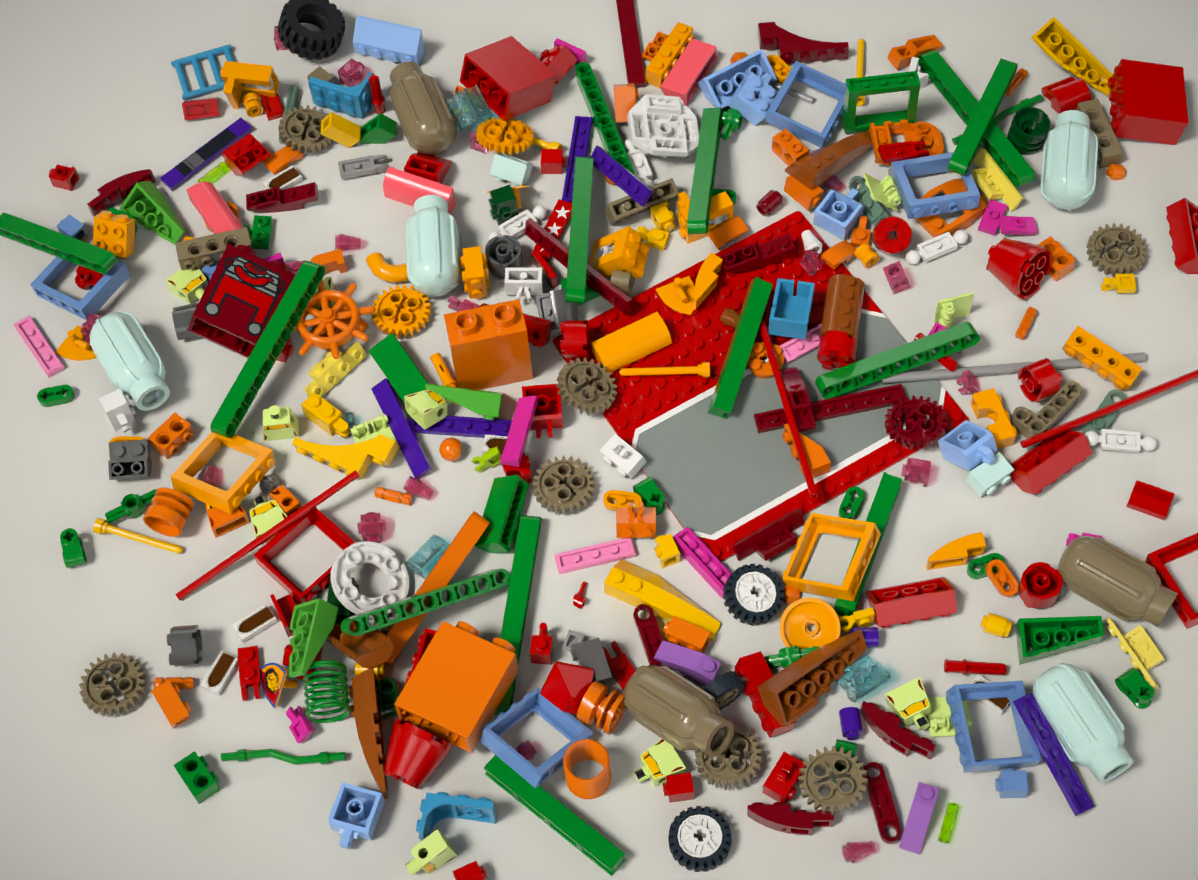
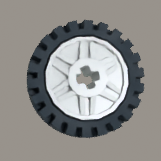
[723,564,784,625]
[668,806,732,872]

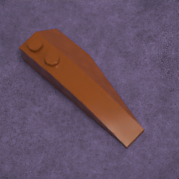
[785,131,873,190]
[758,630,867,728]
[349,668,389,799]

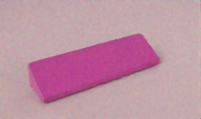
[500,396,538,467]
[673,527,732,598]

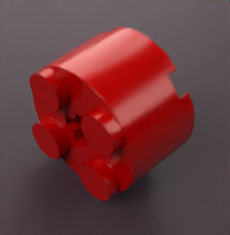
[872,216,912,254]
[560,320,589,358]
[817,330,858,370]
[1018,358,1063,403]
[1018,562,1063,609]

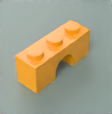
[970,388,1017,449]

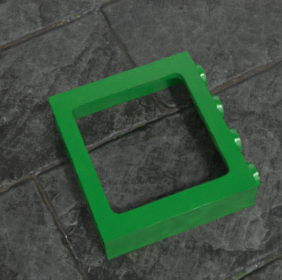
[842,71,921,134]

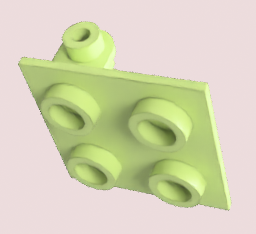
[863,173,902,211]
[934,293,974,328]
[349,414,398,444]
[927,697,972,737]

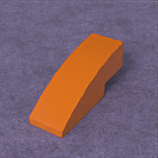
[887,34,943,70]

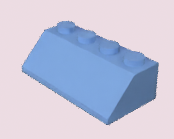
[353,15,425,65]
[697,49,777,108]

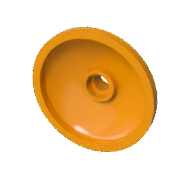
[779,598,841,649]

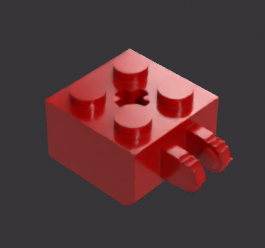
[522,384,563,439]

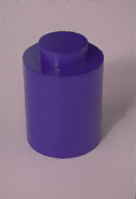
[848,627,879,648]
[839,707,863,740]

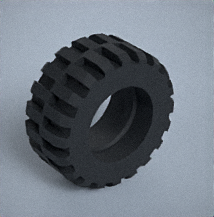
[277,0,346,60]

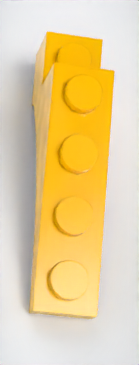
[292,434,400,479]

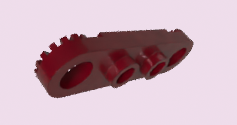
[633,604,673,670]
[863,762,901,844]

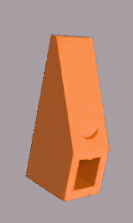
[782,424,831,478]

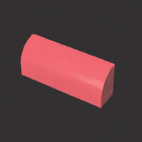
[660,39,717,106]
[383,167,456,215]
[186,182,244,234]

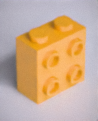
[93,211,135,258]
[460,246,490,299]

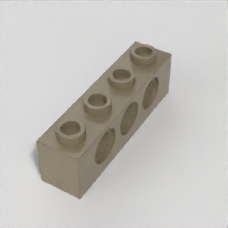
[1076,99,1123,168]
[604,178,679,225]
[175,227,252,270]

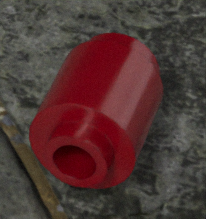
[756,190,783,216]

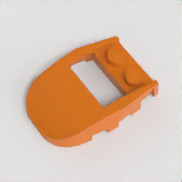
[868,120,944,166]
[914,179,987,238]

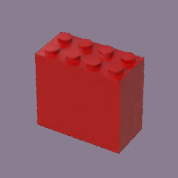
[459,36,557,121]
[1108,59,1188,145]

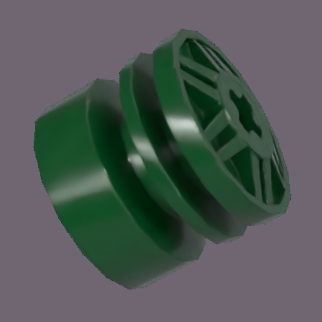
[1007,107,1050,155]

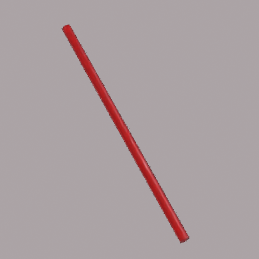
[759,321,818,498]
[1020,369,1198,449]
[175,470,360,600]

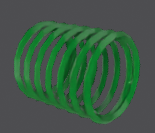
[303,660,351,723]

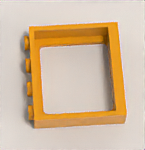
[170,432,275,514]
[783,513,881,601]

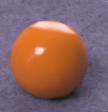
[439,437,461,462]

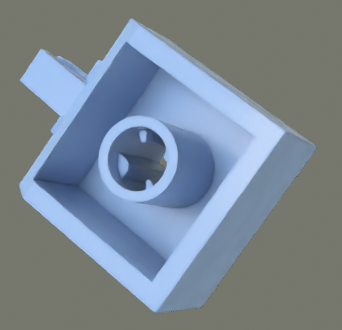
[728,72,778,126]
[813,188,864,240]
[938,420,997,471]
[328,782,385,849]

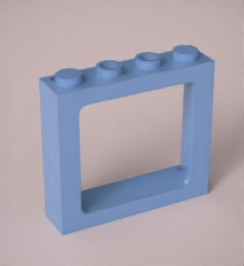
[765,61,845,148]
[890,152,980,219]
[30,257,130,321]
[946,680,1042,773]
[480,688,593,789]

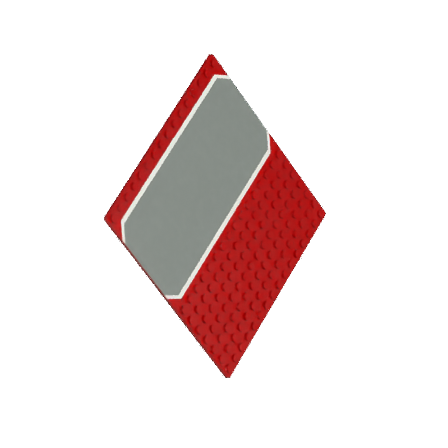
[553,211,968,562]

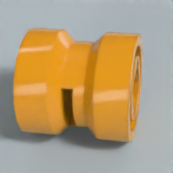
[242,93,263,117]
[854,243,880,269]

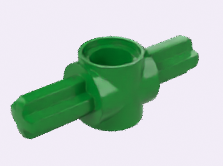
[720,108,742,140]
[105,489,157,523]
[764,645,819,668]

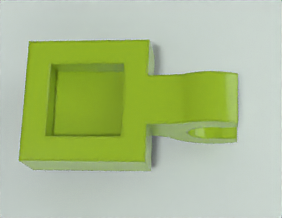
[471,446,503,473]

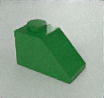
[358,113,397,144]

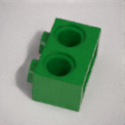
[173,751,220,804]

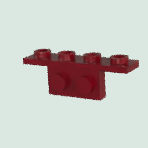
[733,508,805,561]

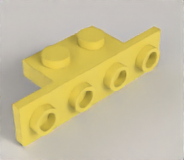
[971,148,1023,211]
[303,341,367,397]
[1107,618,1166,690]

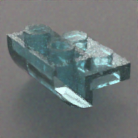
[445,85,493,132]
[405,535,449,580]
[835,655,891,703]

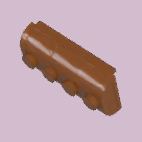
[819,274,865,340]
[326,614,393,669]

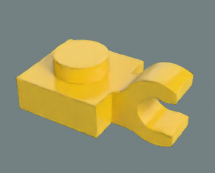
[637,226,669,251]
[1101,274,1136,293]
[839,607,875,633]

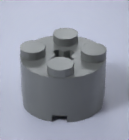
[485,235,523,279]
[167,625,202,667]

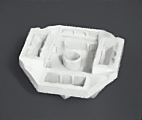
[627,94,699,158]

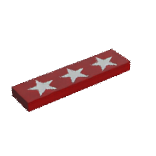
[531,199,572,263]

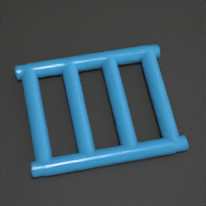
[171,44,234,100]

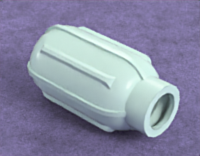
[1041,110,1098,211]
[405,195,461,298]
[90,312,170,411]
[1033,663,1133,783]

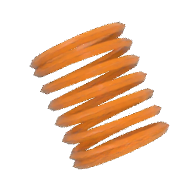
[563,739,611,799]

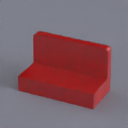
[182,97,220,120]
[1126,480,1175,521]
[270,594,296,637]

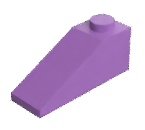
[654,640,721,686]
[899,782,940,855]

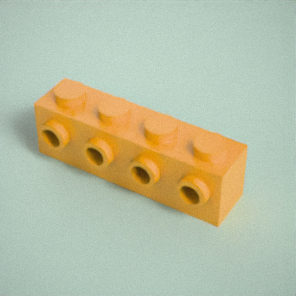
[646,22,695,89]
[1061,326,1142,391]

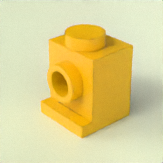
[651,201,675,232]
[654,533,680,569]

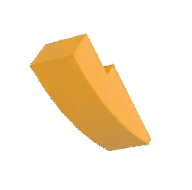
[692,252,723,310]
[926,532,986,570]

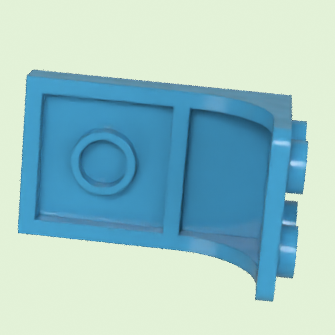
[308,72,374,119]
[416,792,497,841]

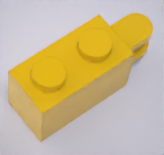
[301,392,350,438]

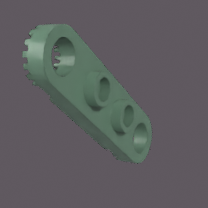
[848,176,891,226]
[1081,389,1126,450]

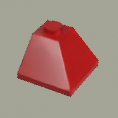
[540,661,594,714]

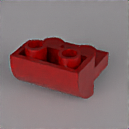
[1041,76,1091,114]

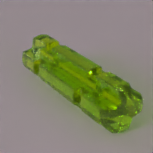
[198,162,229,183]
[938,802,959,844]

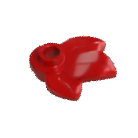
[75,265,103,289]

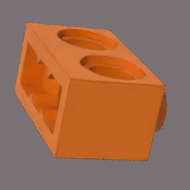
[772,128,809,166]
[1038,236,1076,282]
[148,412,195,459]

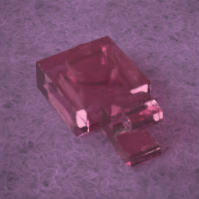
[447,295,480,312]

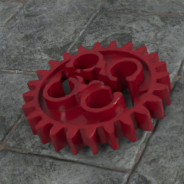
[884,395,948,450]

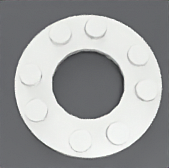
[331,541,409,618]

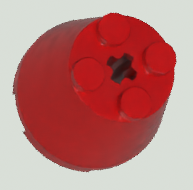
[986,238,1052,300]
[384,718,453,789]

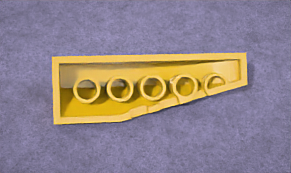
[1031,17,1113,97]
[604,559,721,641]

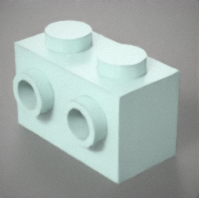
[490,152,533,186]
[965,452,1014,497]

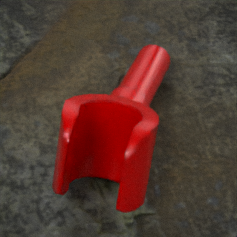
[573,582,587,609]

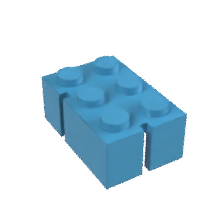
[768,278,815,339]

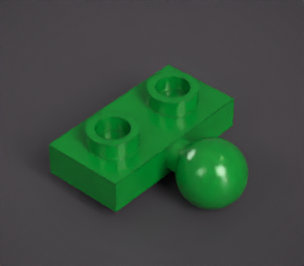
[242,215,272,250]

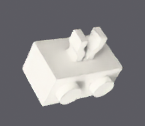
[505,268,544,302]
[99,389,136,433]
[600,434,646,479]

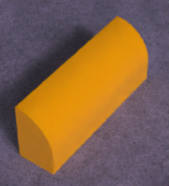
[591,312,672,373]

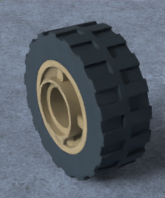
[702,671,745,710]

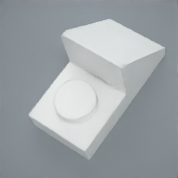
[903,57,929,95]

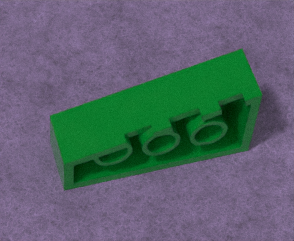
[1015,616,1104,665]

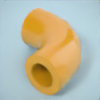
[366,252,409,283]

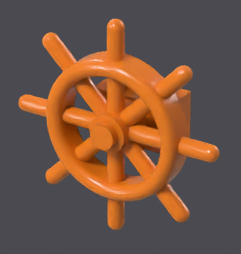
[293,280,376,359]

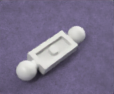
[624,139,654,187]
[488,205,547,241]
[906,230,968,265]
[1085,429,1157,453]

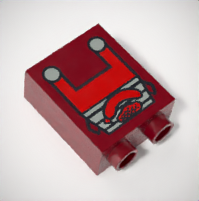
[187,243,296,358]

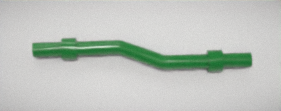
[952,94,1043,145]
[221,749,346,765]

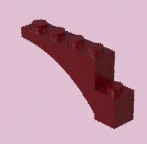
[758,22,849,64]

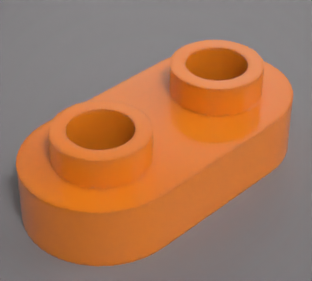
[985,559,1018,597]

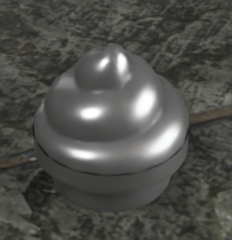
[259,475,279,494]

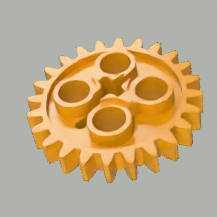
[476,117,534,155]
[371,284,431,339]

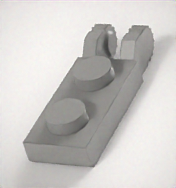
[338,154,389,180]

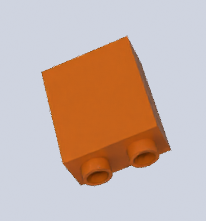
[444,299,533,391]
[394,621,519,754]

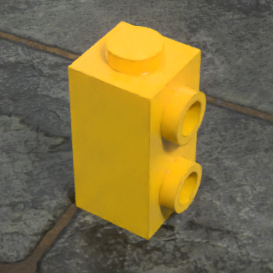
[321,112,361,148]

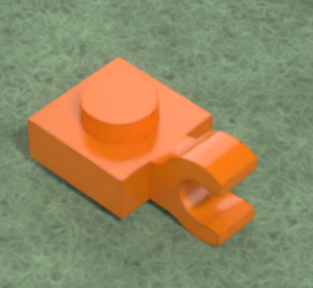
[850,216,871,248]

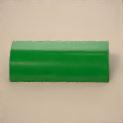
[368,333,428,403]
[474,475,529,553]

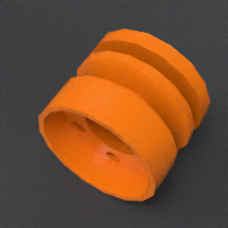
[143,488,194,537]
[577,681,626,735]

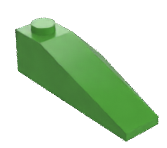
[119,181,186,245]
[425,383,503,420]
[289,598,338,678]

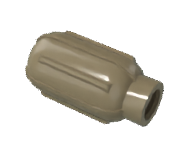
[389,62,457,156]
[1058,536,1178,627]
[622,665,734,757]

